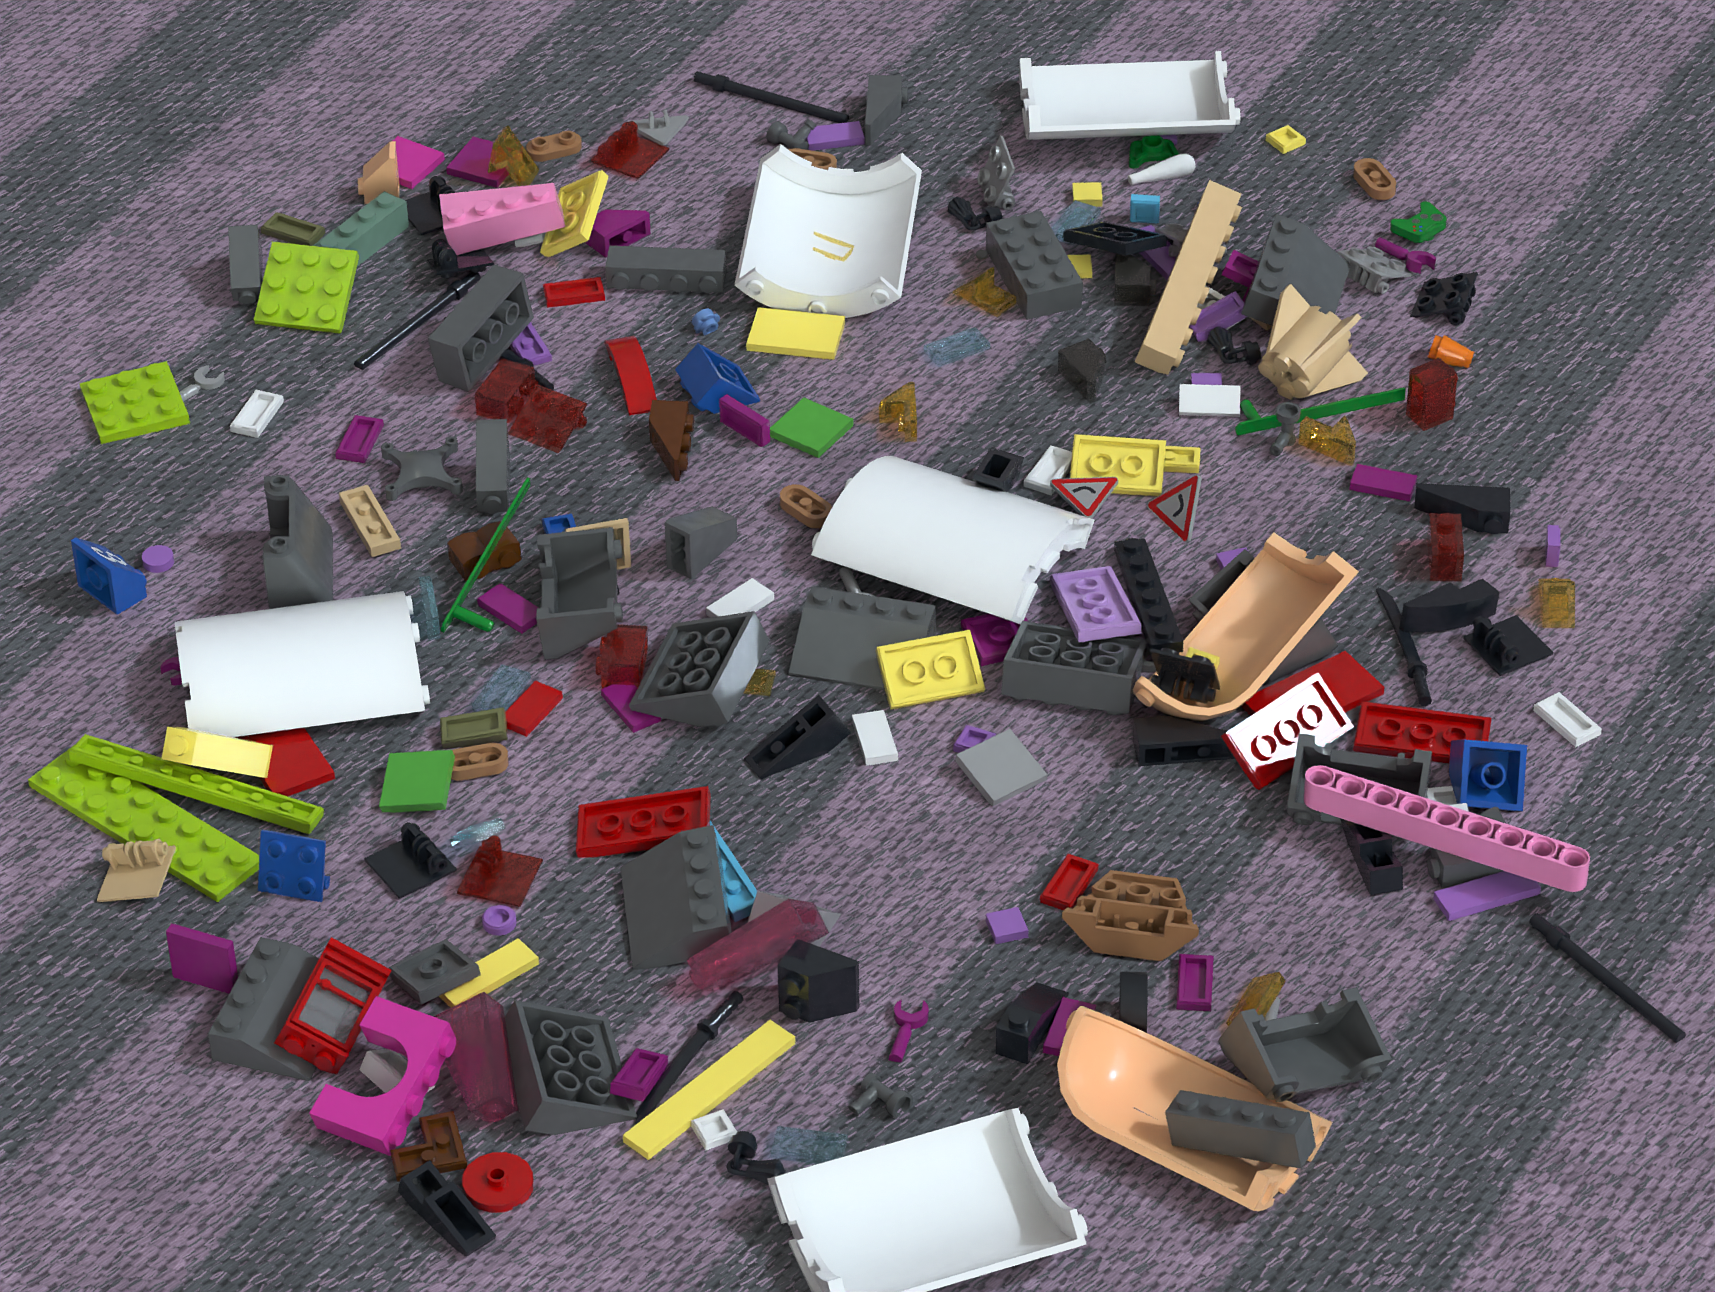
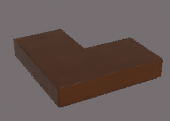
[390,1111,467,1182]

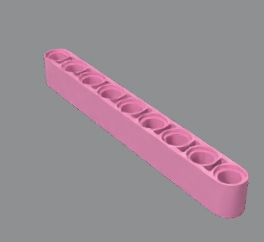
[1303,765,1590,892]

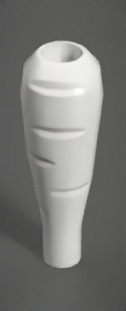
[1128,153,1196,186]

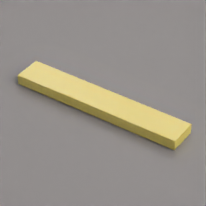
[623,1020,796,1160]

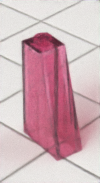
[687,898,829,991]
[434,992,518,1123]

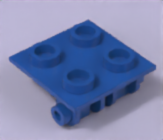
[258,830,330,902]

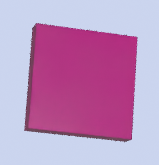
[393,136,445,189]

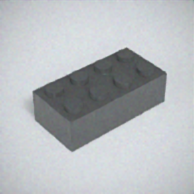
[986,211,1083,320]
[428,265,534,392]

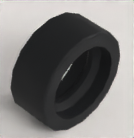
[1119,972,1148,1033]

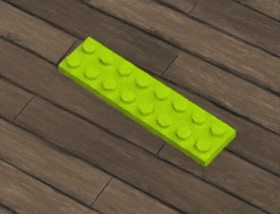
[28,745,259,902]

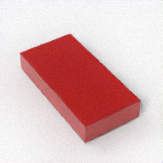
[543,277,605,308]
[506,680,563,737]
[1040,854,1099,910]

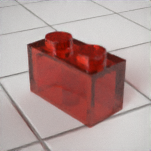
[1406,358,1458,431]
[475,359,538,423]
[1427,513,1464,581]
[596,624,648,689]

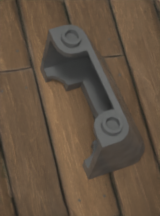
[263,475,333,609]
[536,527,623,660]
[1188,549,1338,682]
[1287,733,1432,839]
[1218,987,1392,1102]

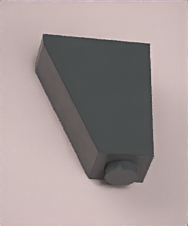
[228,225,263,304]
[476,419,510,514]
[665,506,737,579]
[1427,806,1506,888]

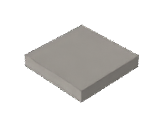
[955,729,1048,806]

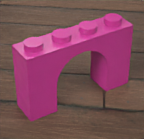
[309,996,456,1156]

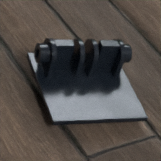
[405,176,456,235]
[427,239,494,278]
[1410,272,1478,326]
[1463,615,1553,676]
[1150,648,1221,704]
[364,822,457,899]

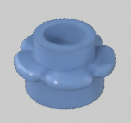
[692,308,720,335]

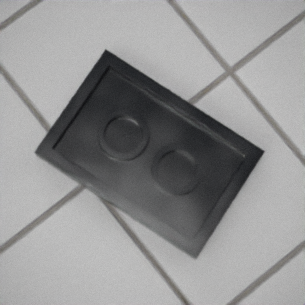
[1063,221,1167,256]

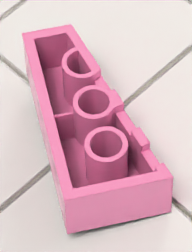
[439,183,565,255]

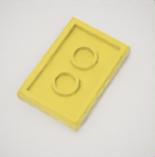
[540,170,609,257]
[746,307,845,360]
[1070,434,1166,496]
[875,630,985,709]

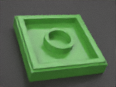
[770,397,853,458]
[379,750,455,813]

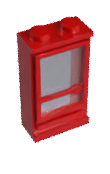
[274,937,392,1075]

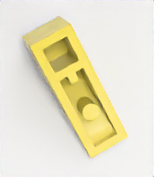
[161,727,273,778]

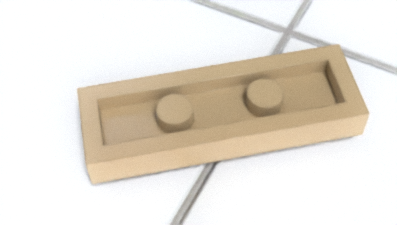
[339,485,401,557]

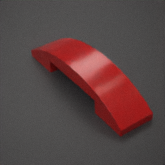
[604,336,657,416]

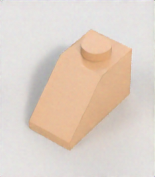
[358,141,400,204]

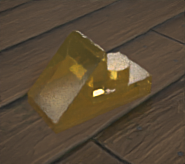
[488,126,539,186]
[953,266,1016,317]
[879,382,917,442]
[1299,416,1356,466]
[1538,578,1575,628]

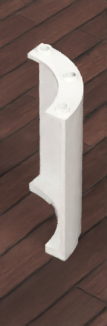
[1019,51,1240,140]
[735,144,922,318]
[811,456,1095,625]
[175,591,430,737]
[767,1108,1088,1292]

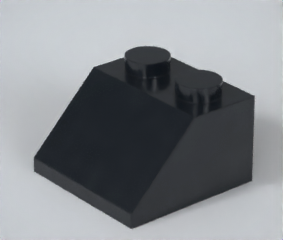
[777,939,860,1023]

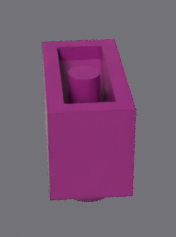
[584,209,651,258]

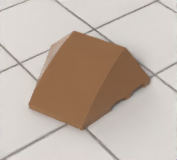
[1062,870,1199,961]

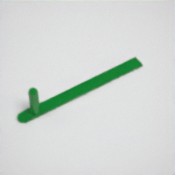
[1235,387,1406,435]
[441,477,530,633]

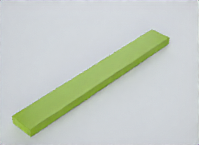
[69,734,324,834]

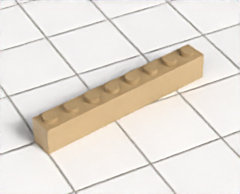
[1135,180,1242,375]

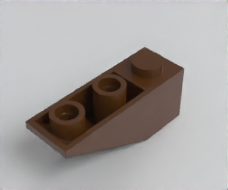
[649,400,694,481]

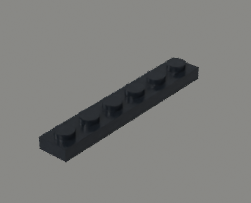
[1114,538,1183,653]

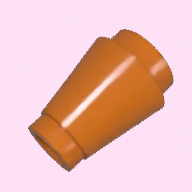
[1428,335,1474,368]

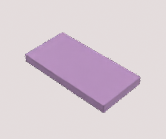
[1050,566,1141,642]

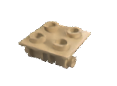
[97,839,176,902]

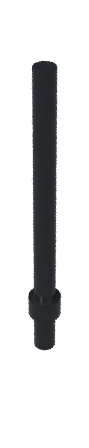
[694,71,849,123]
[354,273,481,370]
[1529,913,1686,1043]

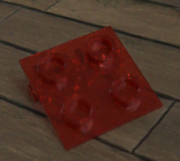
[591,121,669,179]
[508,384,587,453]
[457,835,543,907]

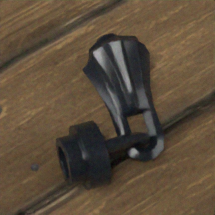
[947,197,1003,231]
[1207,327,1261,365]
[726,1131,786,1185]

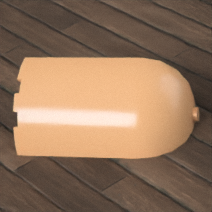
[1133,532,1359,721]
[1057,1006,1333,1211]

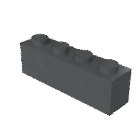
[605,245,727,293]
[1165,1090,1316,1169]

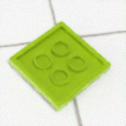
[254,242,359,334]
[79,361,190,444]

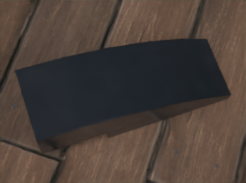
[973,448,1024,492]
[1399,579,1500,632]
[1340,818,1403,895]
[398,1160,496,1257]

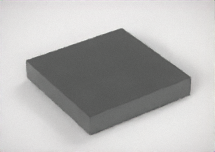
[389,939,481,1005]

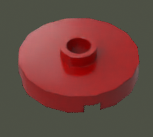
[462,1152,534,1213]

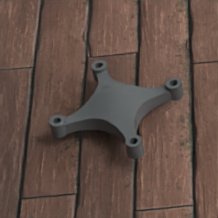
[381,436,463,501]

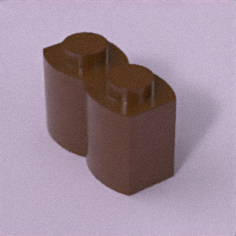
[447,521,522,581]

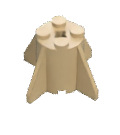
[1258,284,1368,400]

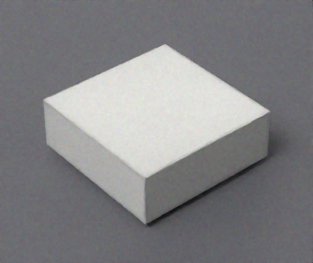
[691,1109,737,1151]

